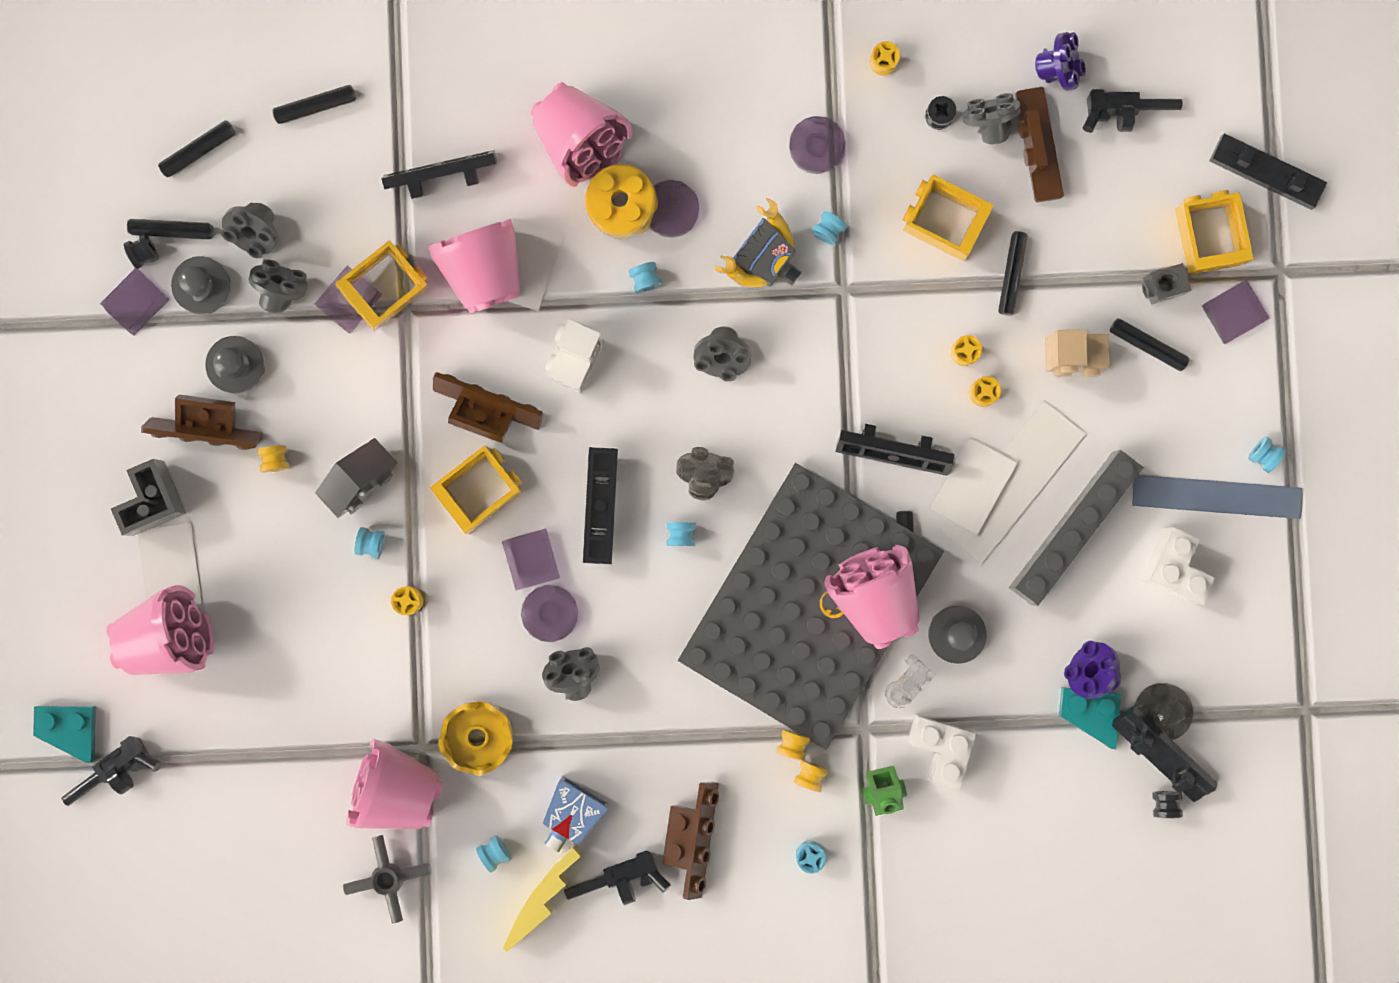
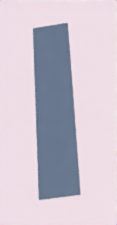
[1132,475,1302,519]

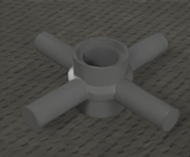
[343,835,431,924]

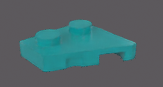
[1059,687,1121,749]
[33,706,96,763]

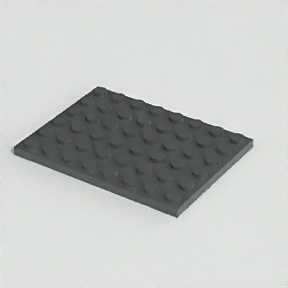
[677,462,944,750]

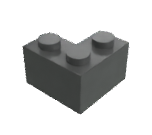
[315,438,398,518]
[111,459,186,536]

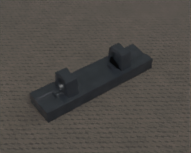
[1209,133,1327,210]
[381,150,497,199]
[835,424,955,476]
[583,447,618,565]
[1112,705,1217,802]

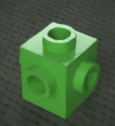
[863,766,907,816]

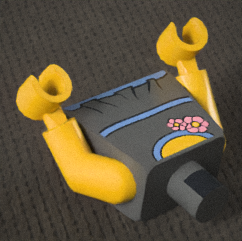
[715,198,802,288]

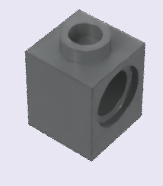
[1142,263,1192,305]

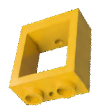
[902,174,994,261]
[1175,190,1254,275]
[335,240,428,332]
[430,445,523,534]

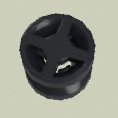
[925,96,956,130]
[123,234,159,269]
[1152,791,1183,818]

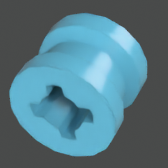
[811,211,848,246]
[628,262,663,293]
[1248,436,1286,473]
[666,522,696,546]
[354,527,385,559]
[476,835,511,873]
[796,841,826,874]

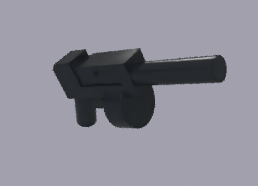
[1082,89,1183,133]
[61,736,162,806]
[564,850,671,906]

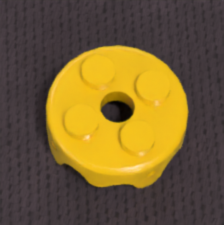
[585,164,658,239]
[438,701,514,776]

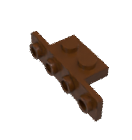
[1015,87,1064,203]
[433,372,543,443]
[141,394,263,450]
[662,782,719,900]

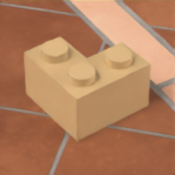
[1045,330,1110,377]

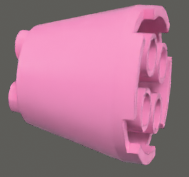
[530,82,632,187]
[428,219,520,313]
[824,545,920,649]
[107,585,214,675]
[346,739,443,829]

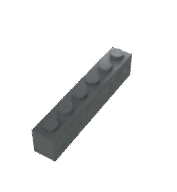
[1009,450,1144,606]

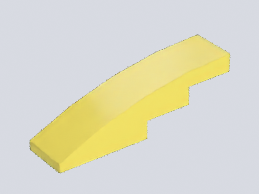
[503,844,583,952]

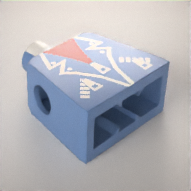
[543,776,609,852]

